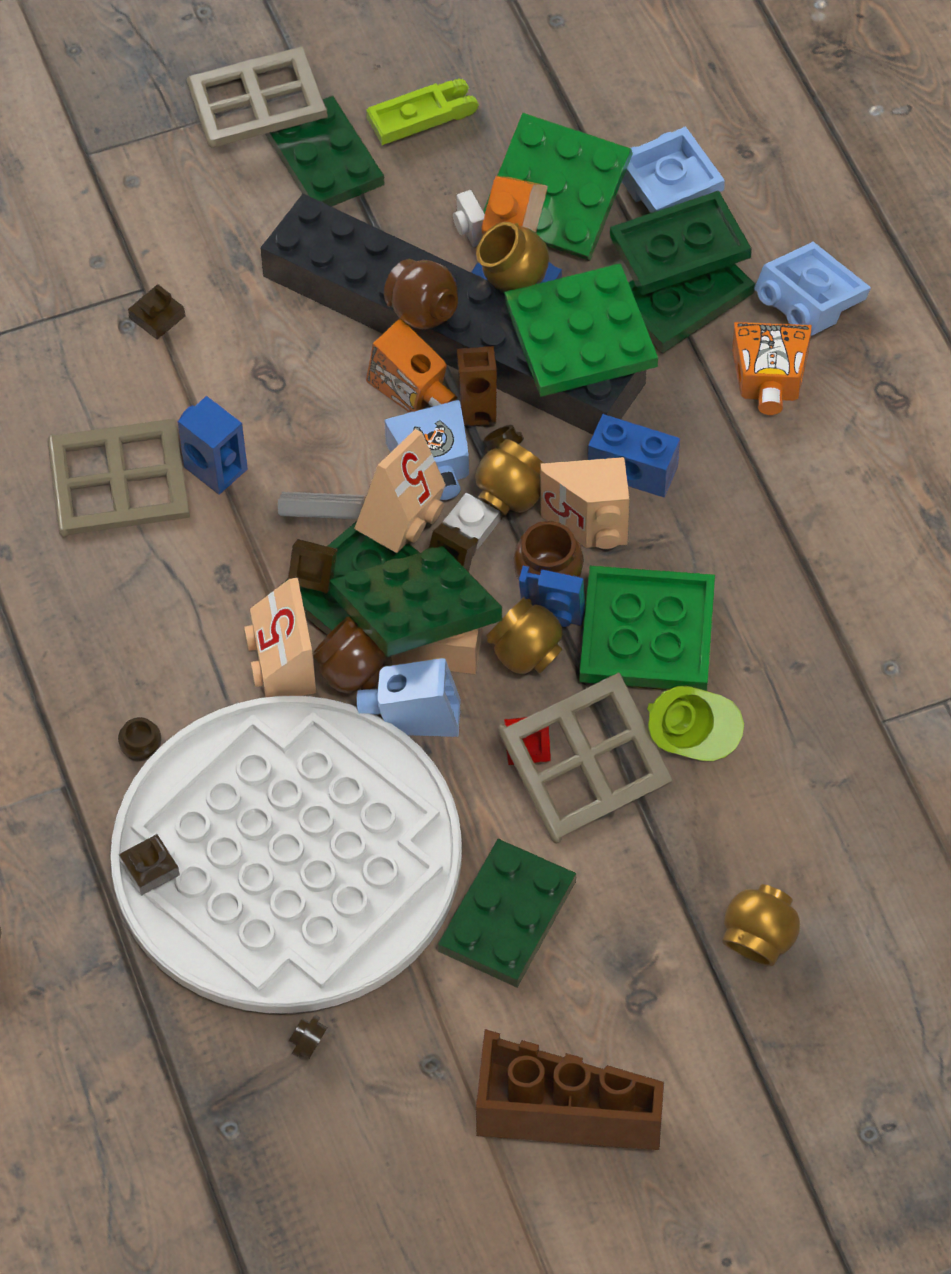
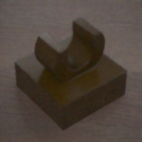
[128,284,185,340]
[429,523,478,572]
[288,539,338,593]
[119,834,180,896]

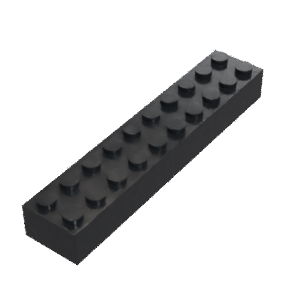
[260,193,646,435]

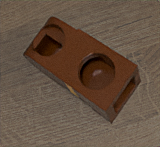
[457,346,497,426]

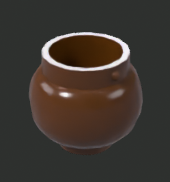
[384,259,458,330]
[513,521,584,580]
[312,616,387,693]

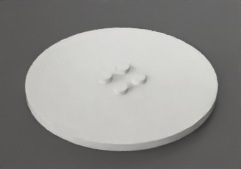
[111,696,462,1013]

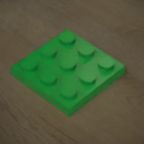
[483,112,633,261]
[505,263,658,397]
[579,565,715,691]

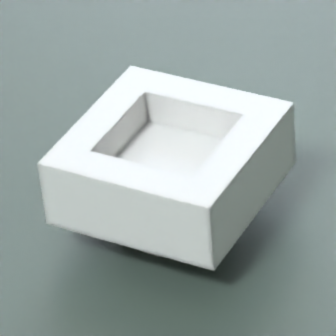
[453,190,485,247]
[443,493,501,549]

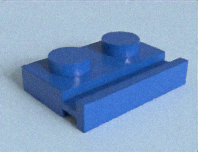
[519,566,585,627]

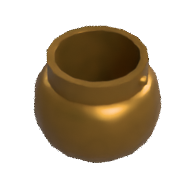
[476,222,549,292]
[475,439,544,515]
[486,597,563,674]
[722,884,800,966]

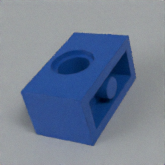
[177,396,248,495]
[588,414,680,498]

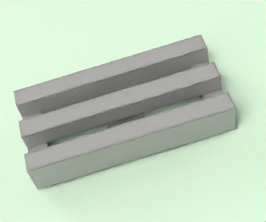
[278,492,364,519]

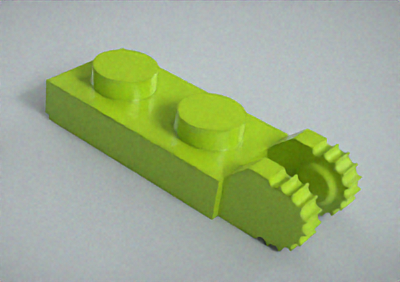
[366,78,479,145]

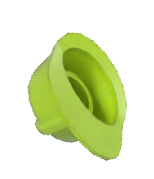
[647,686,744,761]

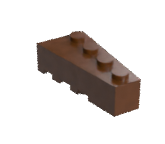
[476,1029,664,1150]

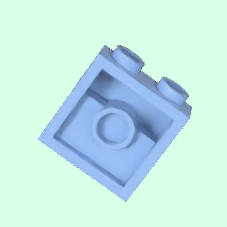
[622,127,725,213]
[754,242,871,336]

